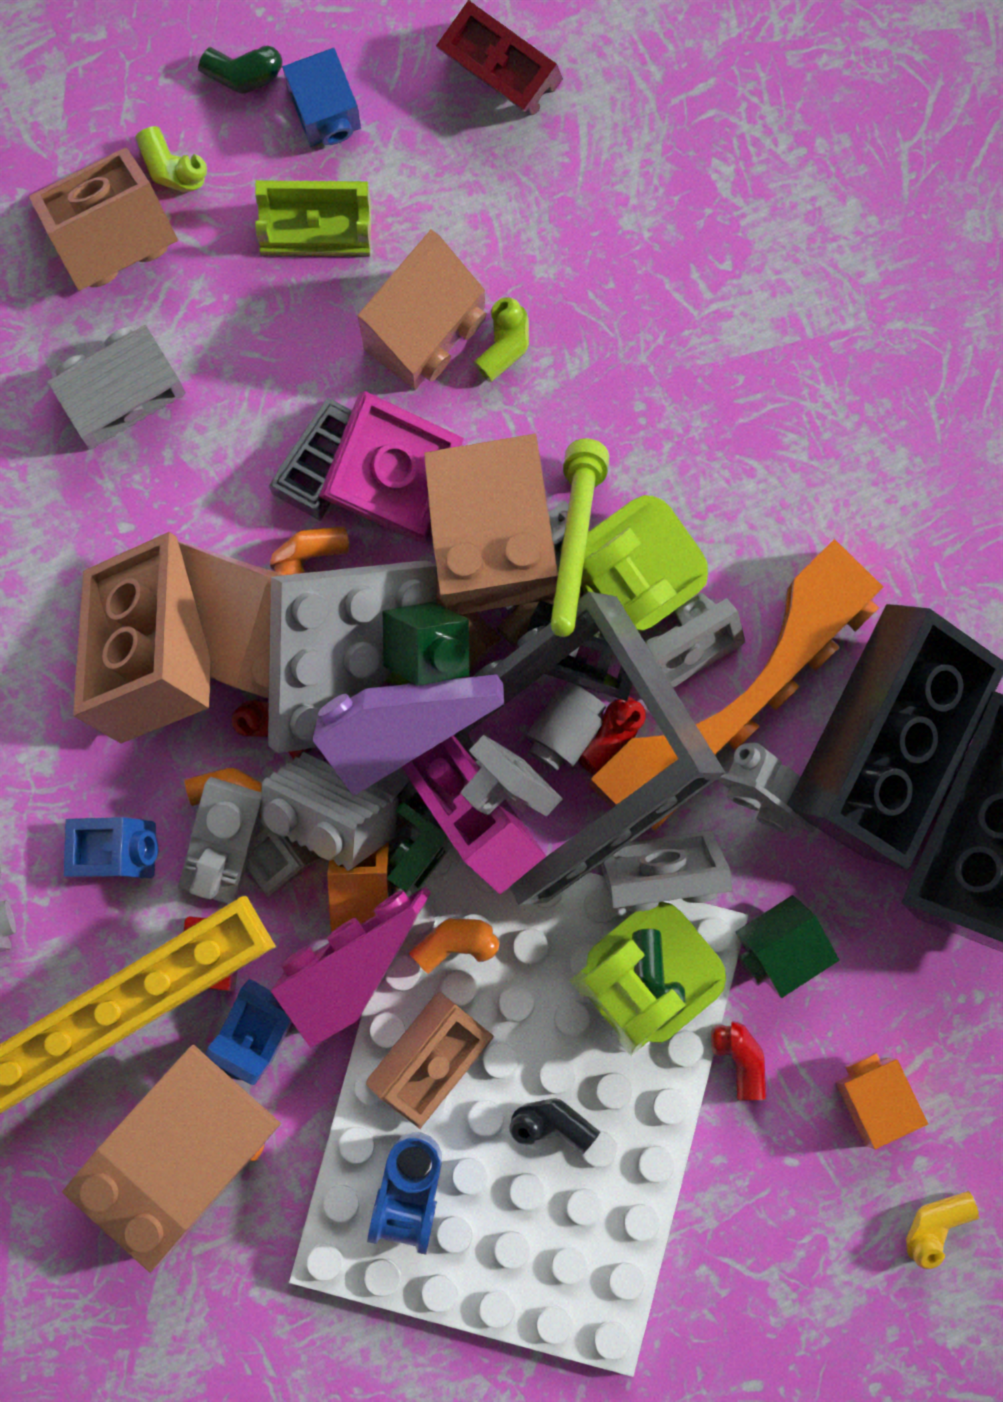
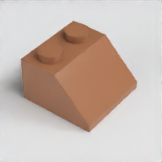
[29,147,179,291]
[357,229,487,390]

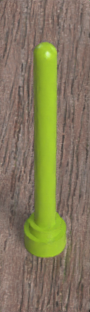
[551,438,610,637]

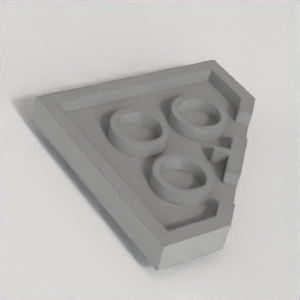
[268,560,437,753]

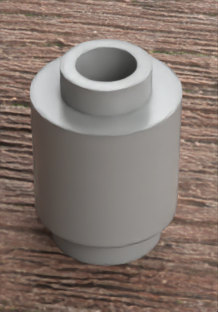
[525,682,606,771]

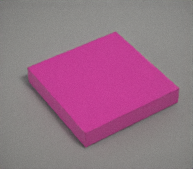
[319,391,464,542]

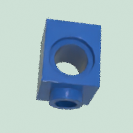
[282,47,361,147]

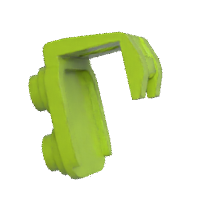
[580,495,708,630]
[569,901,726,1056]

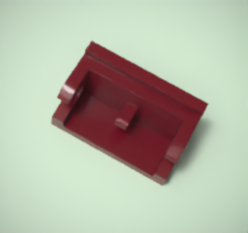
[436,0,563,115]

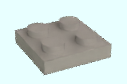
[601,830,732,911]

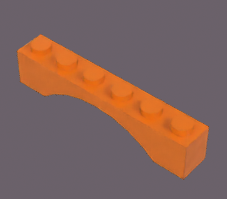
[589,539,884,831]

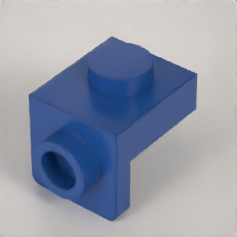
[205,979,292,1085]

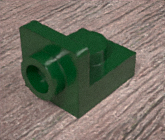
[387,801,453,896]

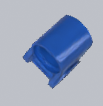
[367,1132,442,1255]

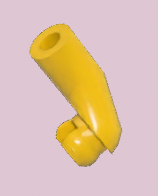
[906,1191,979,1269]

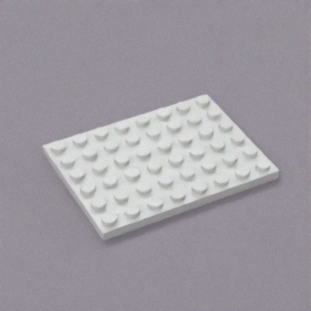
[289,829,748,1377]

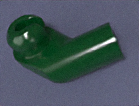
[198,45,283,94]

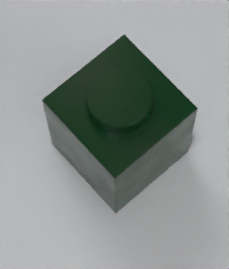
[382,602,469,686]
[735,895,840,998]

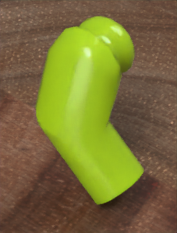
[135,126,207,193]
[473,297,529,383]

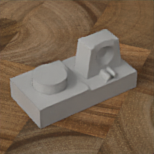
[645,593,746,687]
[461,735,563,816]
[178,777,262,904]

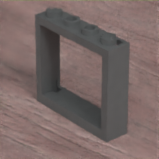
[454,592,725,905]

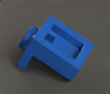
[63,817,158,879]

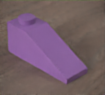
[313,674,504,796]

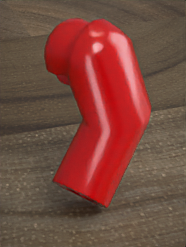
[711,1021,766,1101]

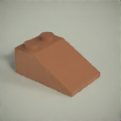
[424,433,558,615]
[73,532,211,744]
[178,541,283,699]
[62,1044,282,1273]

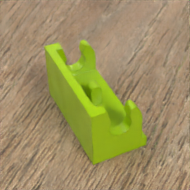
[255,180,371,256]

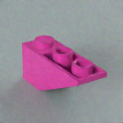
[270,886,431,1048]

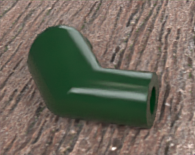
[632,929,685,1015]

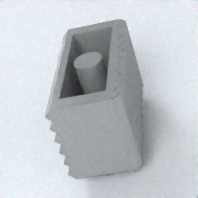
[47,325,186,450]
[261,752,398,871]

